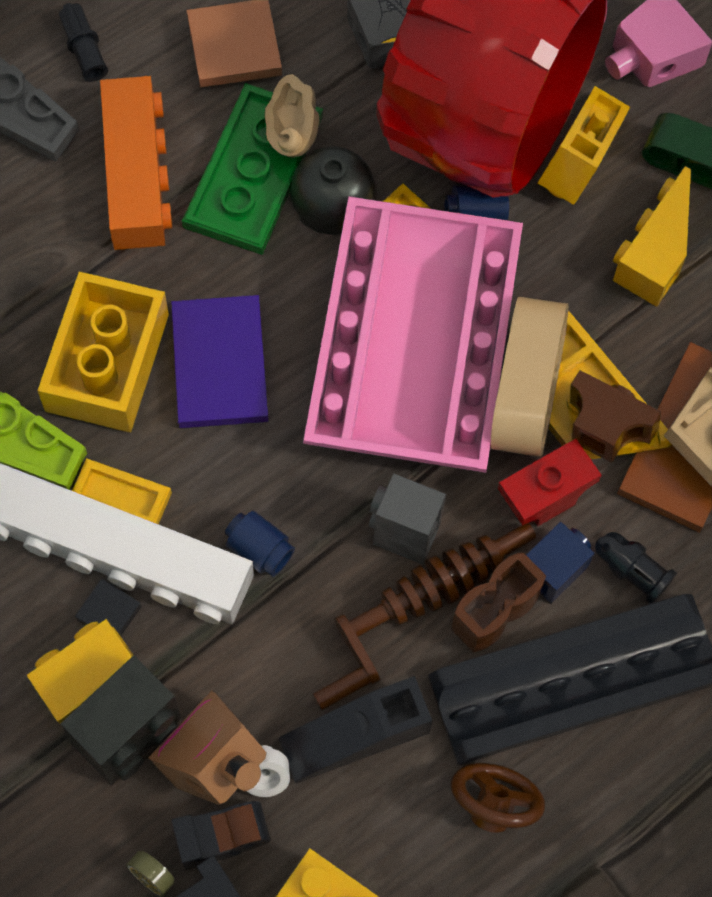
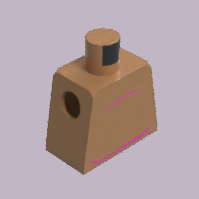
[148,690,267,805]

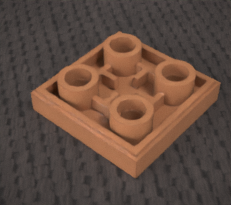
[187,0,282,88]

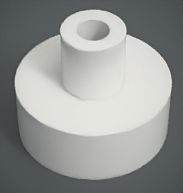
[247,745,290,797]

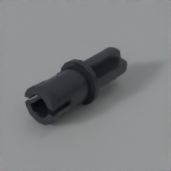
[59,2,109,82]

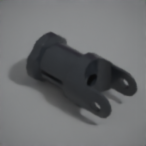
[595,532,678,604]

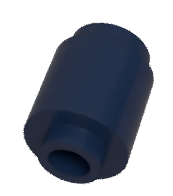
[444,186,509,221]
[225,510,295,577]

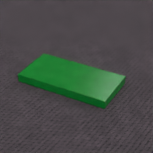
[182,83,323,255]

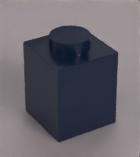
[526,521,594,604]

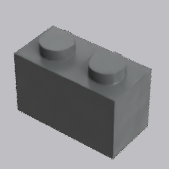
[369,473,446,565]

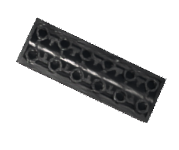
[428,594,712,766]

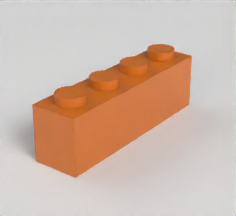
[100,76,172,250]

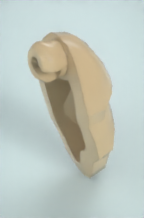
[265,74,319,158]

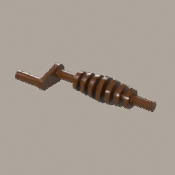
[313,523,536,711]

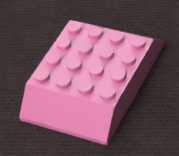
[303,196,523,473]

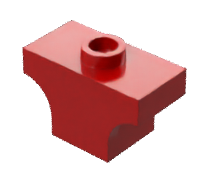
[497,438,602,526]

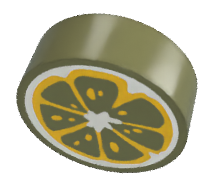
[126,851,175,897]

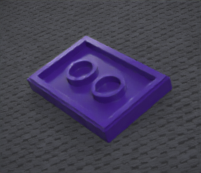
[171,295,268,428]

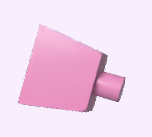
[605,0,712,87]

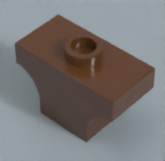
[570,370,661,463]

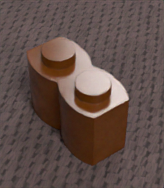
[451,552,546,653]

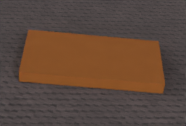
[617,342,712,533]

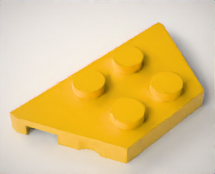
[548,311,672,459]

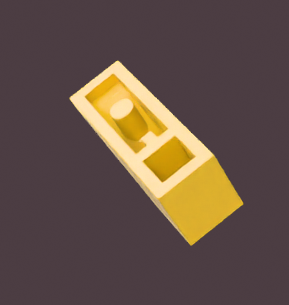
[538,86,630,205]

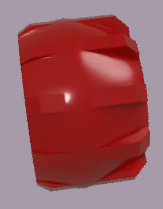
[376,0,608,198]

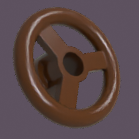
[451,763,545,833]

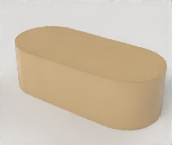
[491,297,569,457]

